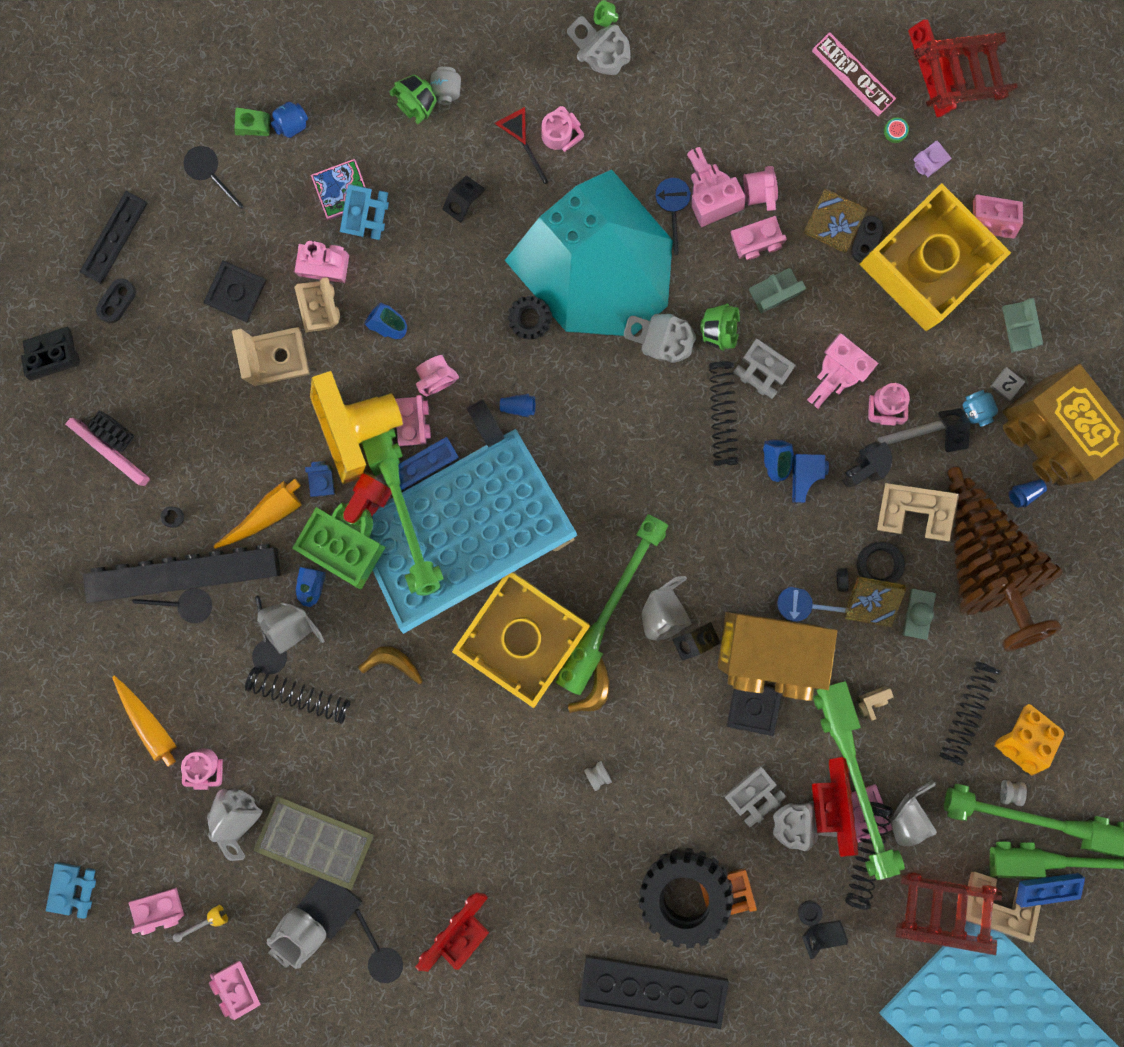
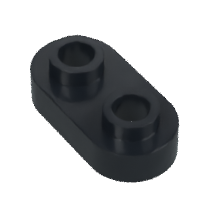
[851,216,883,263]
[96,278,136,323]

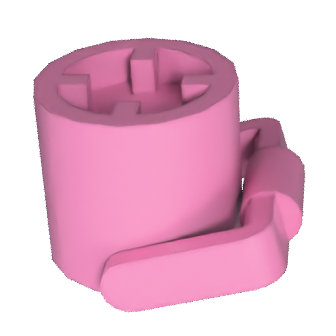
[542,106,584,152]
[743,166,778,211]
[416,355,459,397]
[868,383,910,426]
[181,748,222,790]

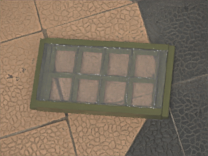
[253,796,374,890]

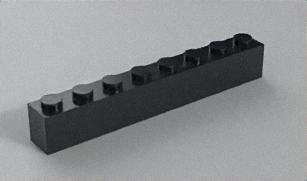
[83,544,281,603]

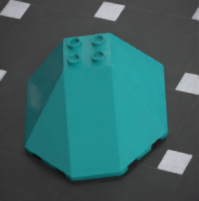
[505,169,673,336]

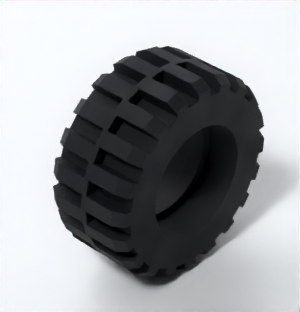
[639,848,734,949]

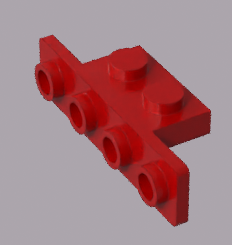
[908,19,965,117]
[812,757,858,857]
[415,892,489,972]

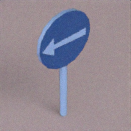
[777,587,857,622]

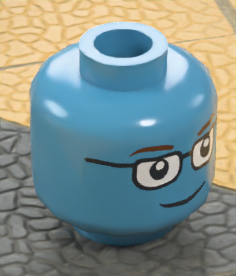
[963,390,998,427]

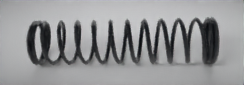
[708,361,739,466]
[939,661,1001,766]
[245,667,350,724]
[845,802,894,910]

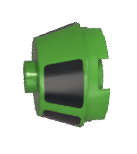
[389,75,437,124]
[700,303,740,351]

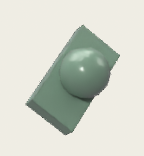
[902,589,936,640]

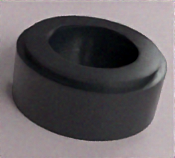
[836,568,849,592]
[798,900,823,926]

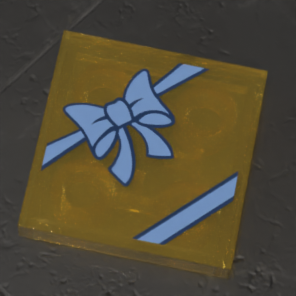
[803,189,867,253]
[844,577,906,627]

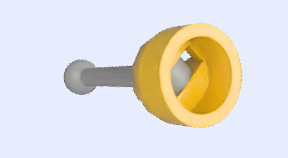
[173,905,228,942]

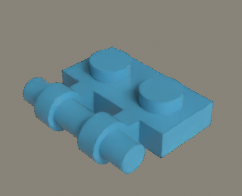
[340,184,389,240]
[46,862,96,919]

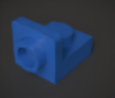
[305,461,335,497]

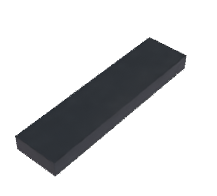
[79,191,148,284]

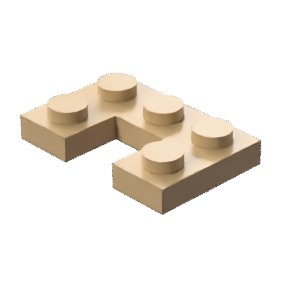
[877,483,959,542]
[961,872,1041,942]

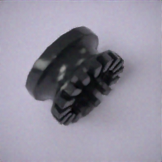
[160,506,184,528]

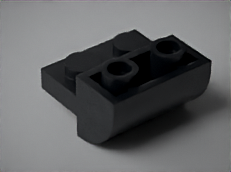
[21,326,80,381]
[842,441,892,488]

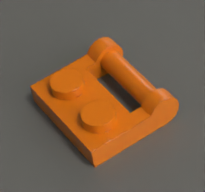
[700,868,757,915]

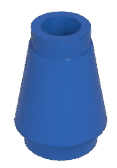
[500,394,536,417]
[1009,479,1047,508]

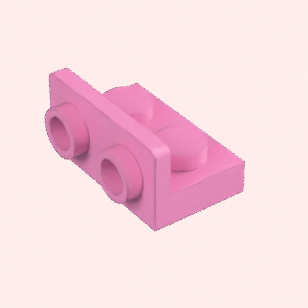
[973,195,1023,239]
[730,216,787,260]
[395,395,431,446]
[129,887,184,935]
[209,961,261,1020]

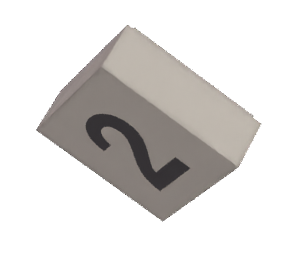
[990,367,1025,401]

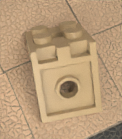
[232,327,310,386]

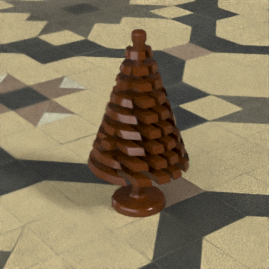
[947,466,1063,652]

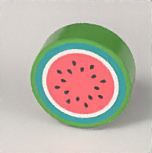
[884,117,909,143]

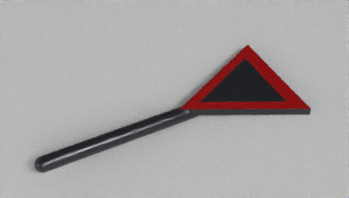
[494,107,548,184]

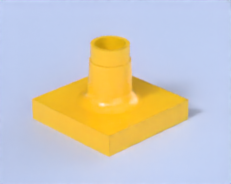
[310,371,403,484]

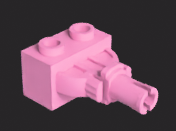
[687,147,745,227]
[295,241,349,283]
[807,333,879,409]

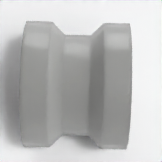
[584,761,612,791]
[1000,780,1027,806]

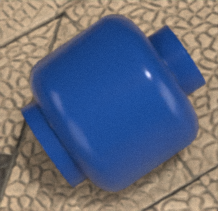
[271,102,308,138]

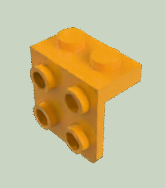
[994,704,1064,776]

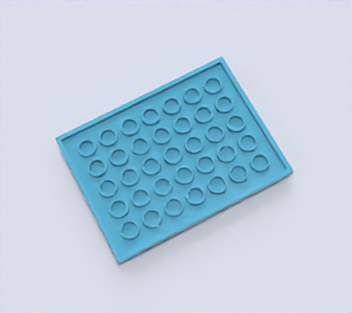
[369,429,578,634]
[879,921,1119,1047]

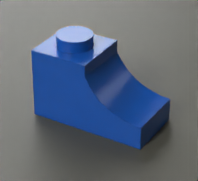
[792,454,829,503]

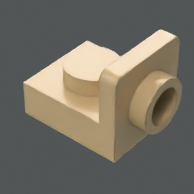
[858,686,894,721]

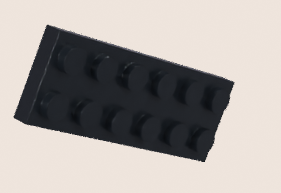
[578,955,729,1029]

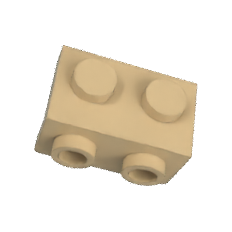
[295,277,340,333]

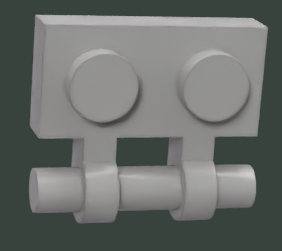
[734,339,796,399]
[724,766,786,827]

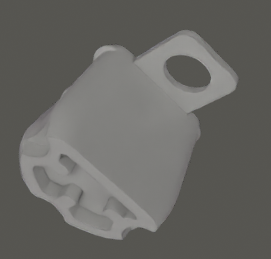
[567,16,630,75]
[624,314,696,363]
[641,576,692,641]
[257,603,325,654]
[890,780,937,847]
[207,788,262,861]
[773,801,837,851]
[267,908,327,969]

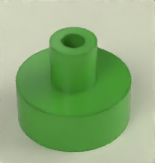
[594,0,618,27]

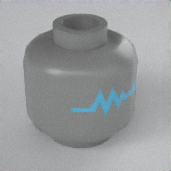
[430,66,461,105]

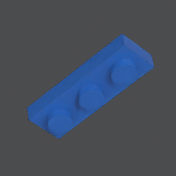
[398,437,459,491]
[1016,873,1085,908]

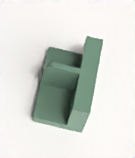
[749,268,806,314]
[1002,298,1043,353]

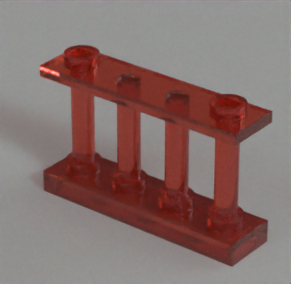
[914,32,1018,109]
[895,872,1002,955]

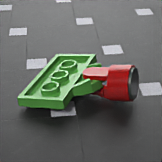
[292,472,392,589]

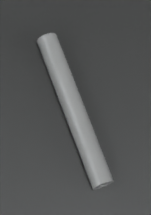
[877,420,946,445]

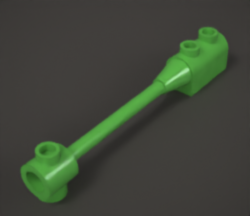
[362,428,444,596]
[555,514,668,695]
[813,681,905,880]
[944,784,1124,858]
[989,842,1124,879]

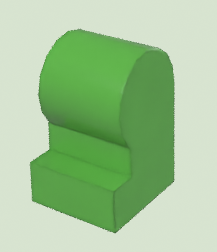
[235,108,270,136]

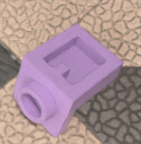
[913,141,952,177]

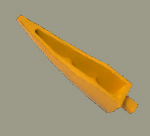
[213,479,302,549]
[112,675,177,767]

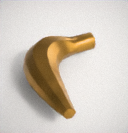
[358,646,422,685]
[568,657,609,713]

